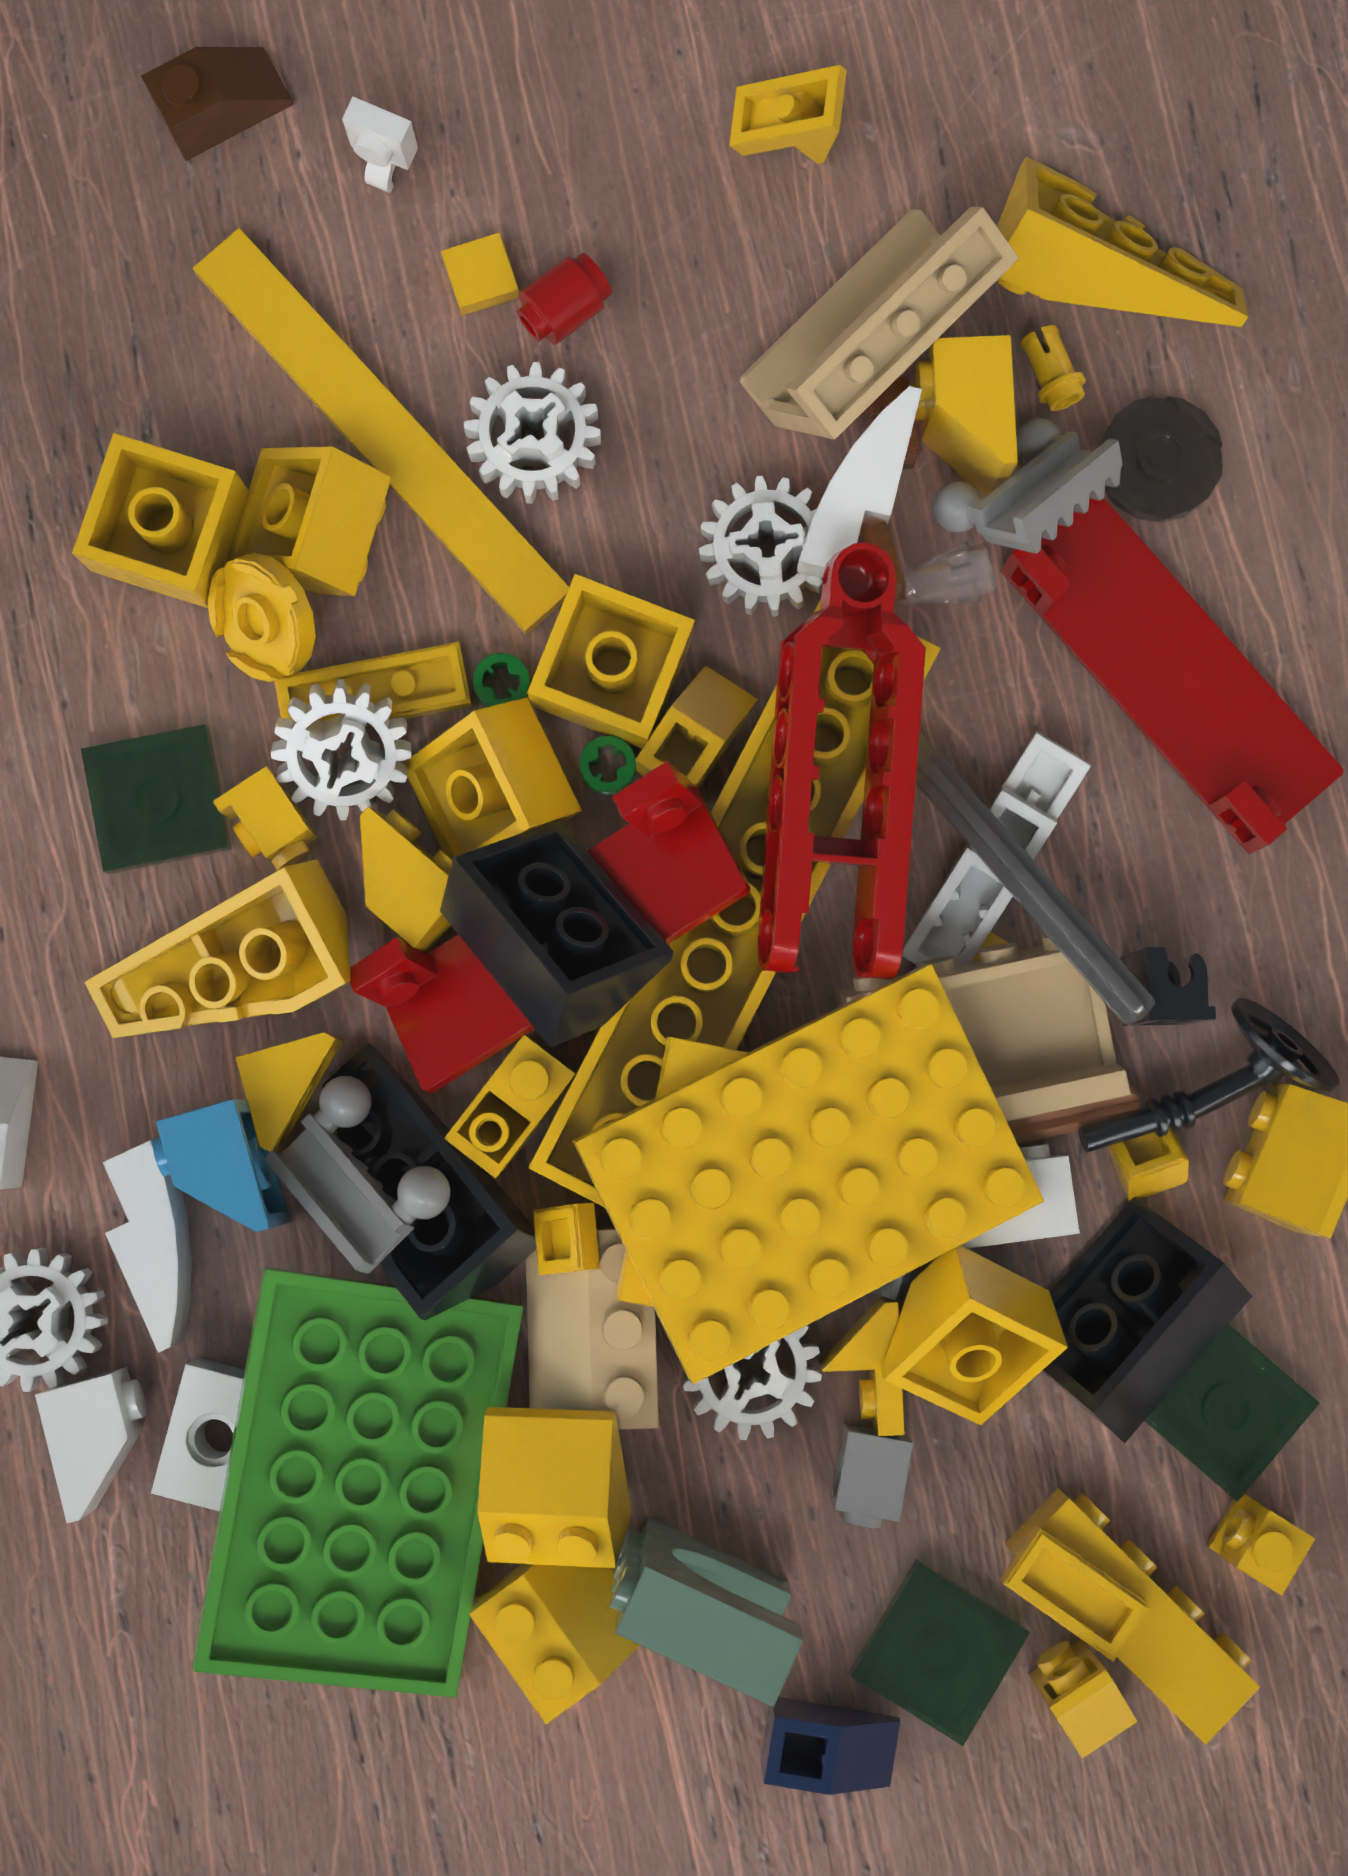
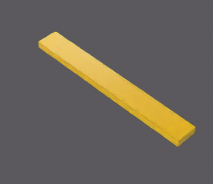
[192,228,569,636]

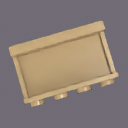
[740,207,1019,440]
[839,935,1131,1121]

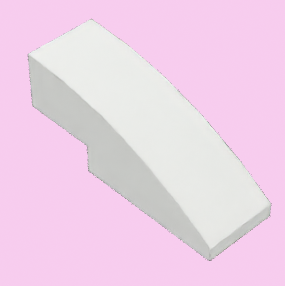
[797,386,922,578]
[102,1140,192,1353]

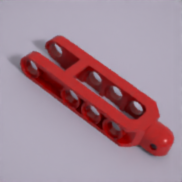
[757,542,926,980]

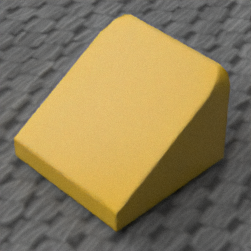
[1108,1129,1189,1201]

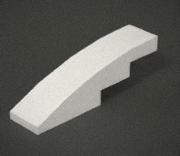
[902,730,1091,964]

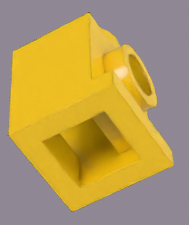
[213,766,318,871]
[1206,1491,1315,1596]

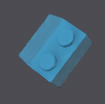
[152,1099,291,1232]

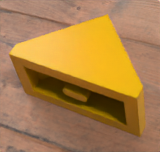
[235,1032,344,1152]

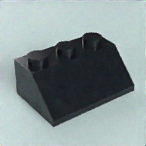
[440,820,674,1048]
[1042,1197,1253,1443]

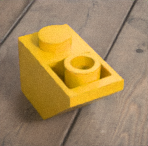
[636,665,758,790]
[360,806,453,952]
[444,1035,576,1178]
[1028,1639,1137,1759]

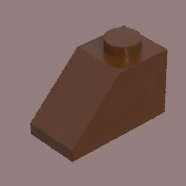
[141,47,294,161]

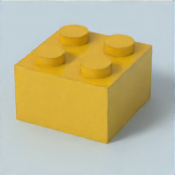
[72,433,250,608]
[527,574,695,749]

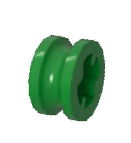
[473,653,531,708]
[579,736,636,796]

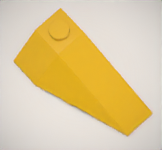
[997,156,1248,327]
[84,859,350,1038]

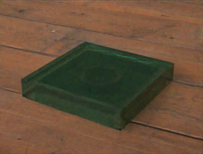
[81,724,232,874]
[1144,1324,1320,1502]
[850,1559,1030,1746]

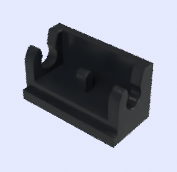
[1120,947,1216,1026]

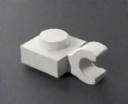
[342,96,418,193]

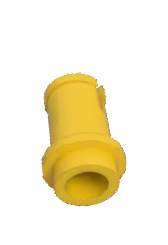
[1020,325,1086,411]

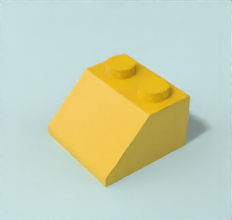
[909,335,1018,497]
[225,446,392,596]
[403,697,582,858]
[1223,1084,1348,1239]
[881,1245,1068,1425]
[477,1407,632,1568]
[469,1564,640,1725]

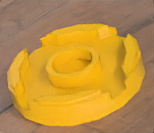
[207,553,316,682]

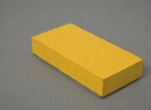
[1000,1524,1151,1662]

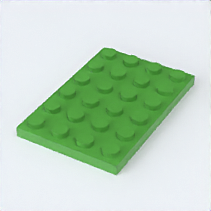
[192,1267,523,1698]

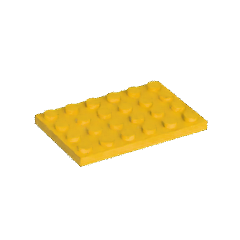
[572,964,1045,1384]

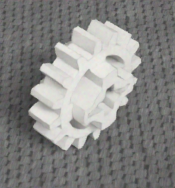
[464,362,601,504]
[699,475,823,617]
[271,679,411,820]
[0,1248,108,1392]
[682,1326,822,1440]

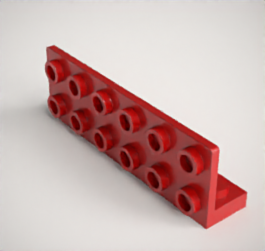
[1000,498,1344,854]
[350,761,751,1093]

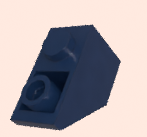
[760,1697,900,1795]

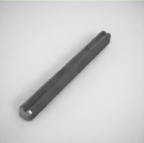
[916,731,1155,1025]

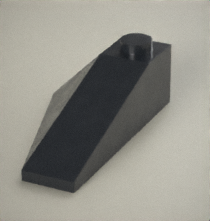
[322,1042,536,1320]

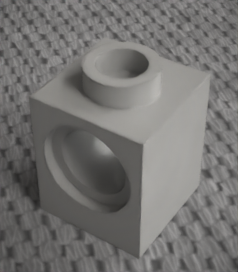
[830,1423,913,1528]

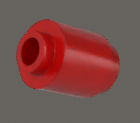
[516,253,612,345]

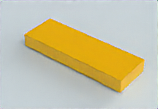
[274,642,473,727]

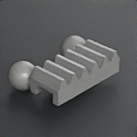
[932,418,1123,554]
[264,1076,450,1274]

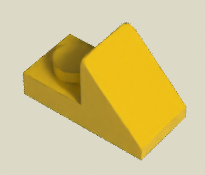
[729,65,847,164]
[819,1297,905,1436]

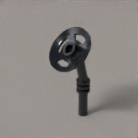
[1078,998,1339,1153]

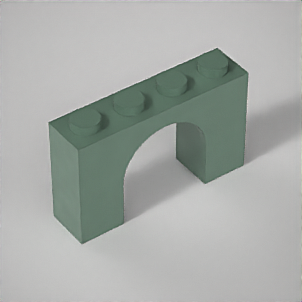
[609,1516,803,1707]

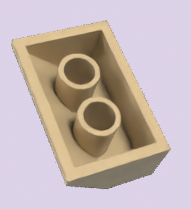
[526,1226,659,1430]

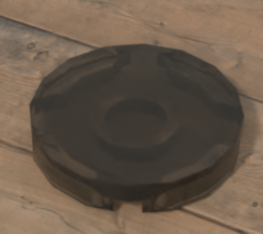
[1099,396,1223,523]

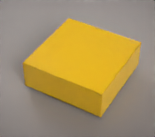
[441,232,519,316]
[533,1203,600,1275]

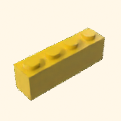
[1005,1488,1260,1745]

